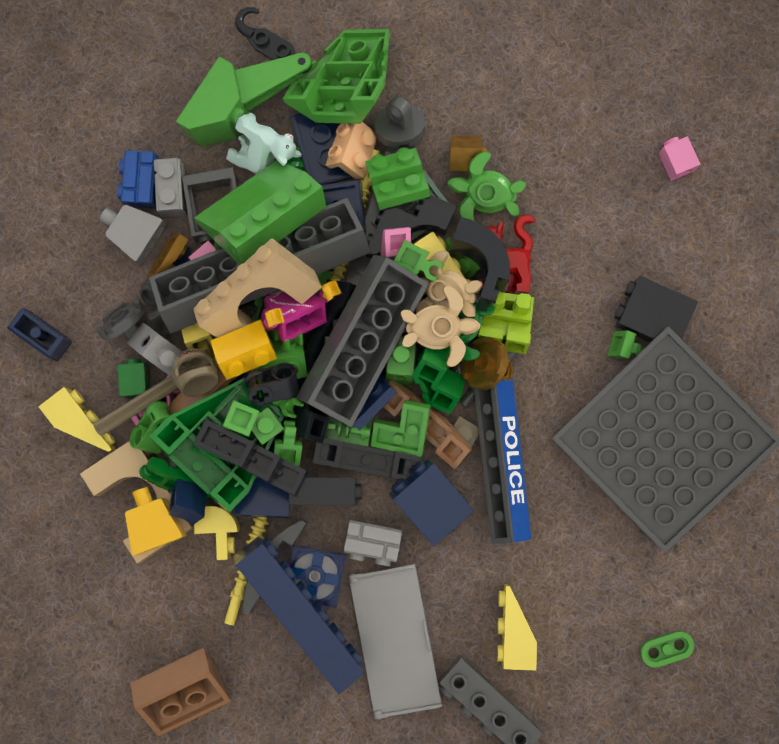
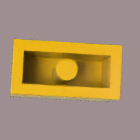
[210,319,277,380]

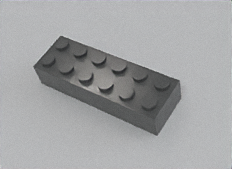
[296,255,429,427]

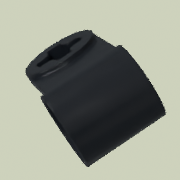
[244,363,299,406]

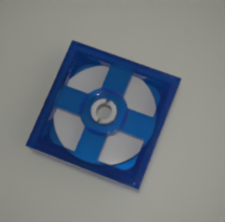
[290,545,346,608]

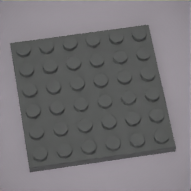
[551,326,779,553]

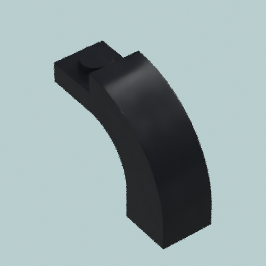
[450,217,510,312]

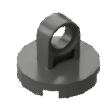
[374,96,426,149]
[96,298,148,345]

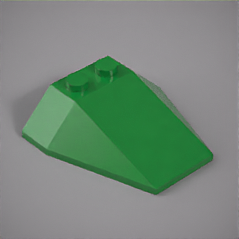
[149,378,285,513]

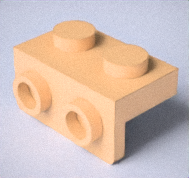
[326,122,377,180]

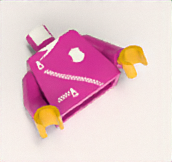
[261,280,341,343]

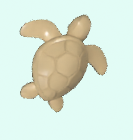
[416,250,483,317]
[400,286,481,367]

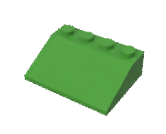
[194,160,326,265]

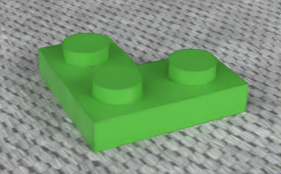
[371,400,431,457]

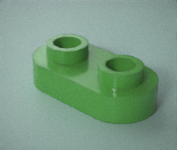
[639,631,694,668]

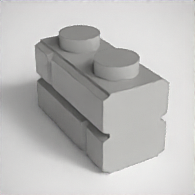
[154,158,188,218]
[344,520,403,566]

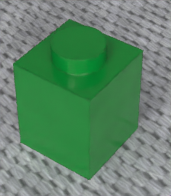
[118,359,151,399]

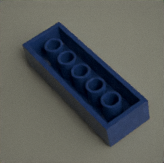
[233,536,365,695]

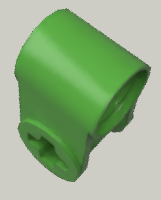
[130,401,170,454]

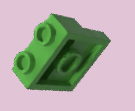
[365,148,431,210]

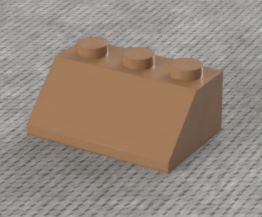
[130,648,231,737]

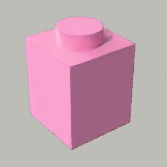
[658,136,701,181]

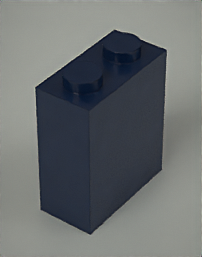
[389,459,474,546]

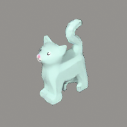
[226,113,302,174]

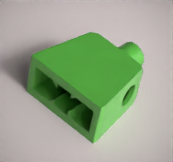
[386,336,416,386]

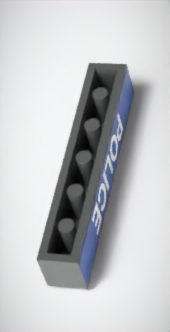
[474,380,533,544]

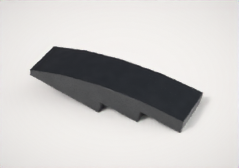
[193,419,308,497]

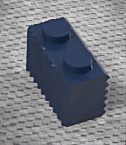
[7,308,72,362]

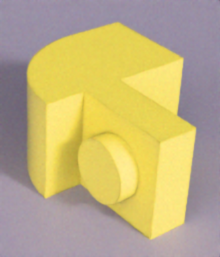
[194,506,241,560]

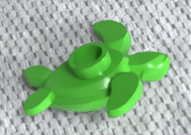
[447,151,526,221]

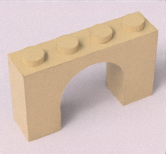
[193,238,322,338]
[80,441,194,563]

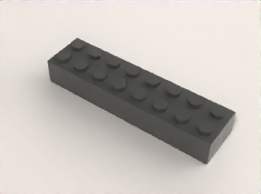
[149,198,371,334]

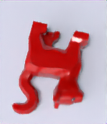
[480,214,535,294]

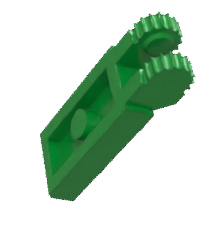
[139,457,210,501]

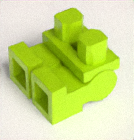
[477,291,534,354]

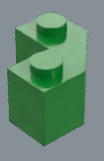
[412,346,466,415]

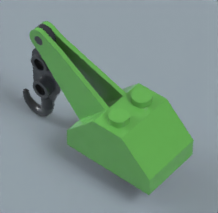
[176,7,313,147]

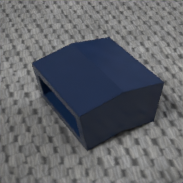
[169,479,206,525]

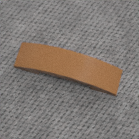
[384,380,472,470]

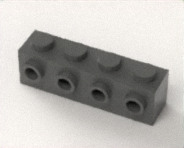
[439,655,543,744]

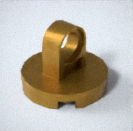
[461,336,513,390]

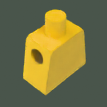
[125,487,187,556]

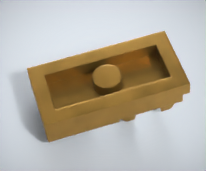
[146,232,188,278]

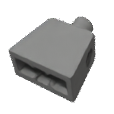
[100,205,168,266]
[127,322,182,376]

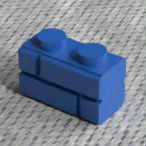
[117,151,160,209]

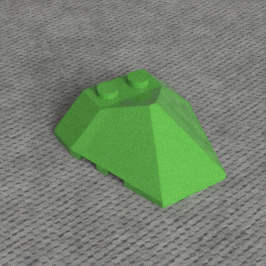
[283,29,390,124]

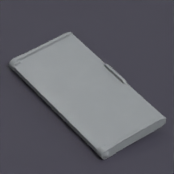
[348,564,443,720]

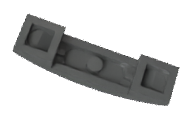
[243,520,308,615]

